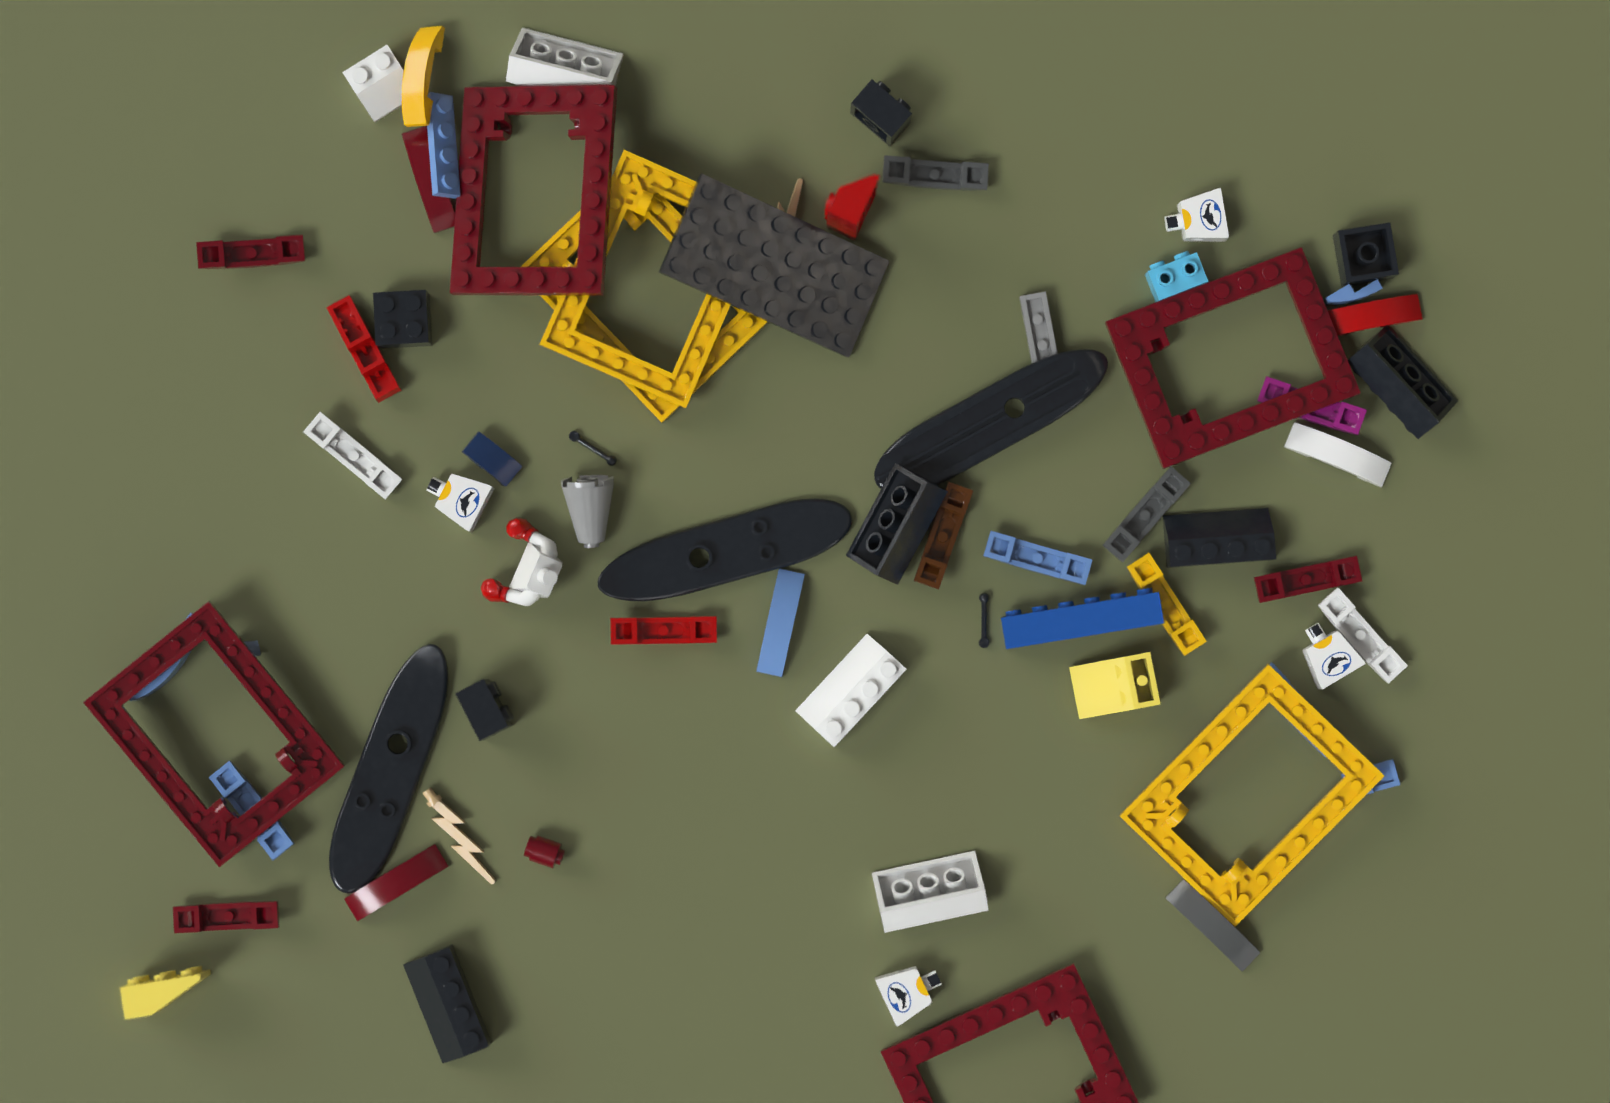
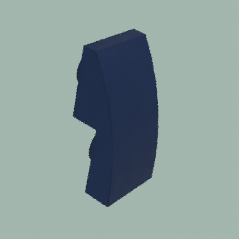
[462,432,523,486]

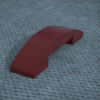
[402,126,455,233]
[196,235,305,269]
[1253,556,1362,603]
[344,844,449,922]
[173,901,280,933]

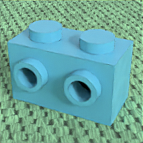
[1145,251,1208,302]

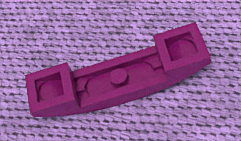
[1257,376,1367,435]

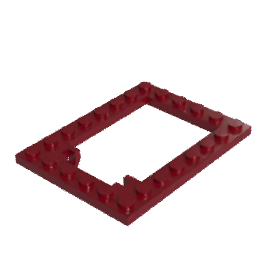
[450,85,618,295]
[1105,247,1361,469]
[83,601,345,867]
[881,963,1139,1103]

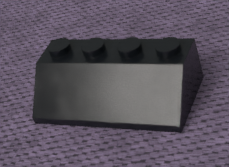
[1348,325,1458,439]
[846,463,948,585]
[1163,508,1276,568]
[403,944,492,1064]

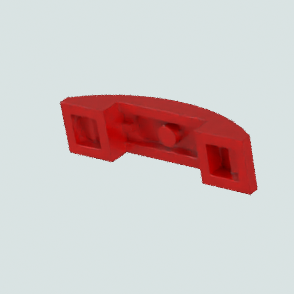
[1328,294,1423,336]
[610,616,717,645]

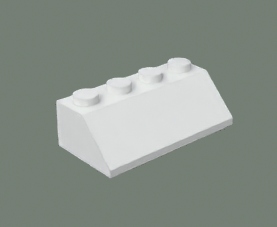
[506,28,623,86]
[795,634,906,747]
[872,851,988,933]

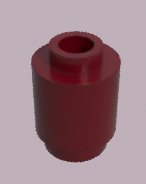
[524,836,565,869]

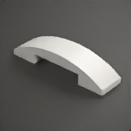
[303,412,402,500]
[1284,422,1392,487]
[1318,587,1408,684]

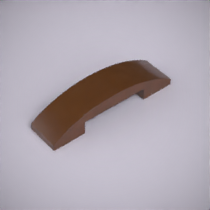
[914,482,973,590]

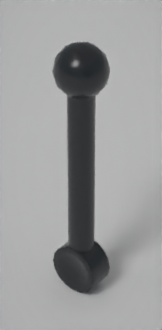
[569,431,617,466]
[979,593,989,648]

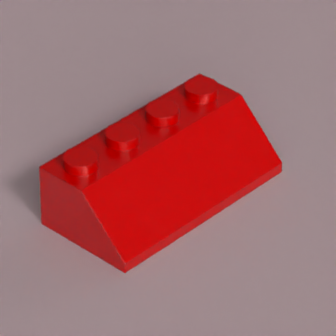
[824,174,880,241]

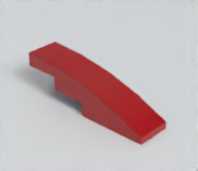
[326,295,402,403]

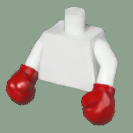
[481,517,562,606]

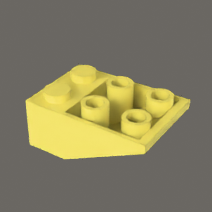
[1069,652,1160,719]
[120,966,211,1020]

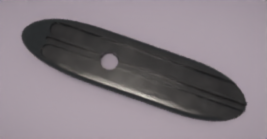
[874,349,1108,489]
[597,499,852,601]
[329,644,448,894]

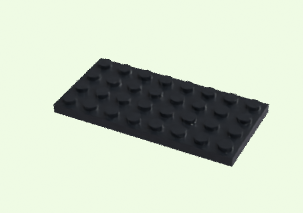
[659,174,889,358]

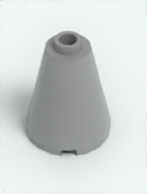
[561,475,614,548]

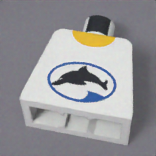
[1165,188,1229,242]
[426,474,495,533]
[1302,623,1366,689]
[875,966,942,1026]

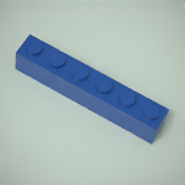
[1001,588,1164,649]

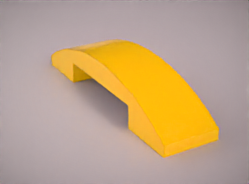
[402,26,445,127]
[1127,553,1207,656]

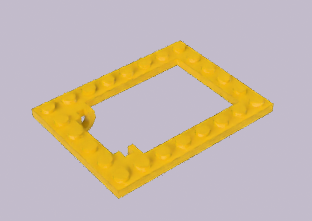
[539,150,730,409]
[521,193,768,423]
[1119,664,1384,927]

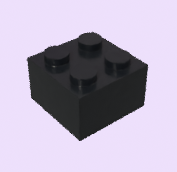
[850,79,912,147]
[1333,222,1399,287]
[373,290,432,349]
[455,679,514,741]

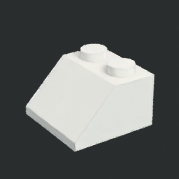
[342,45,404,122]

